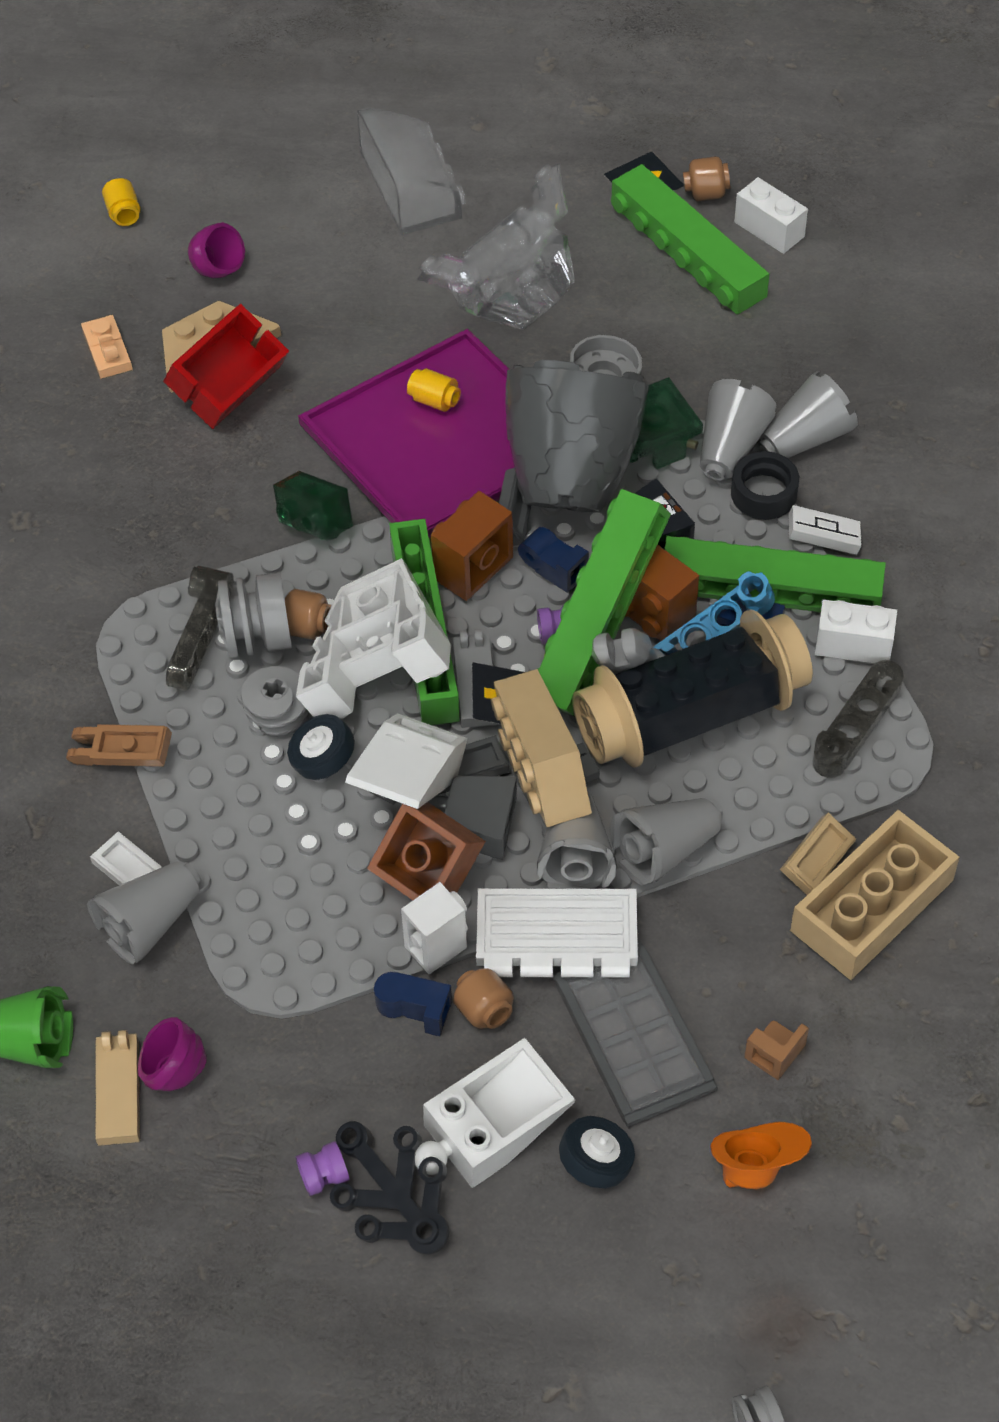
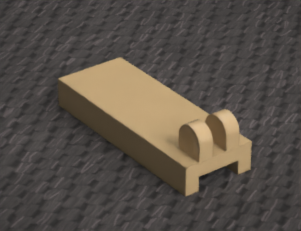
[96,1030,140,1146]

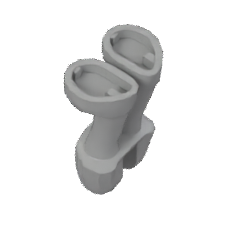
[592,628,665,675]

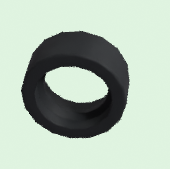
[731,451,800,520]

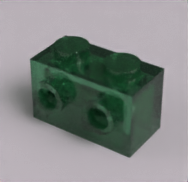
[273,471,353,541]

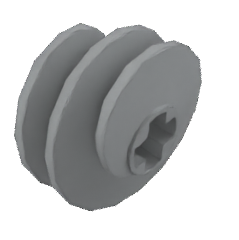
[241,666,309,735]

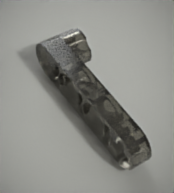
[166,565,234,691]
[812,660,904,778]

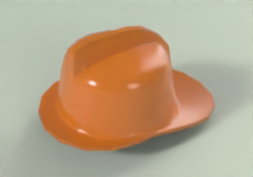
[710,1122,812,1189]

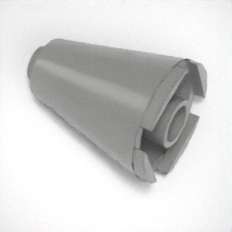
[758,371,858,458]
[700,379,777,481]
[537,791,616,889]
[610,798,722,885]
[87,861,201,965]

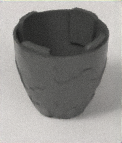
[505,360,649,513]

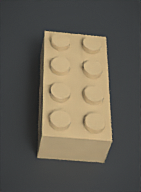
[491,669,592,827]
[790,810,960,980]

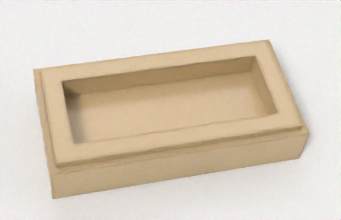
[780,812,856,895]

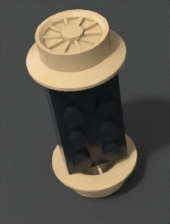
[572,610,813,768]

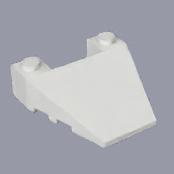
[296,558,451,720]

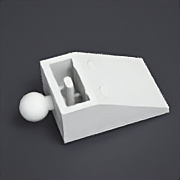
[345,713,468,809]
[415,1038,575,1188]

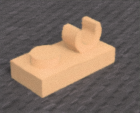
[81,315,133,379]

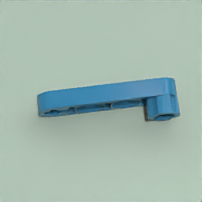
[653,571,775,655]

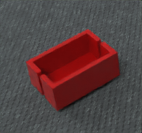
[163,303,289,429]

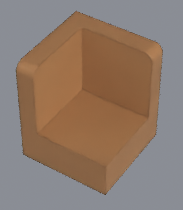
[744,1021,809,1080]

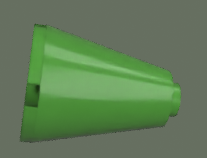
[0,986,73,1069]

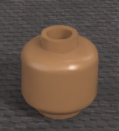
[683,156,730,201]
[285,589,332,640]
[453,968,514,1029]

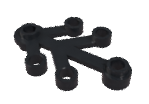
[330,1121,449,1255]

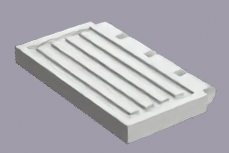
[476,888,638,978]

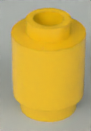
[102,178,140,226]
[407,368,461,412]

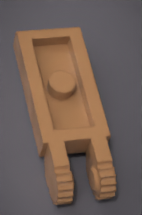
[66,724,172,767]

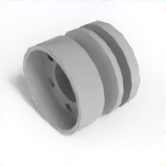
[570,335,642,377]
[215,572,292,658]

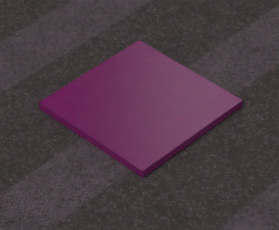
[298,328,515,538]

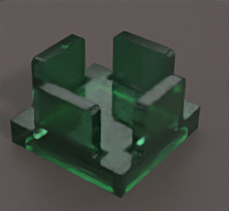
[630,377,703,469]

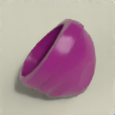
[188,222,245,278]
[138,1017,207,1091]

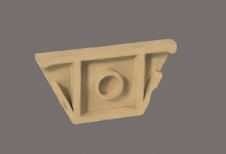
[162,301,281,393]

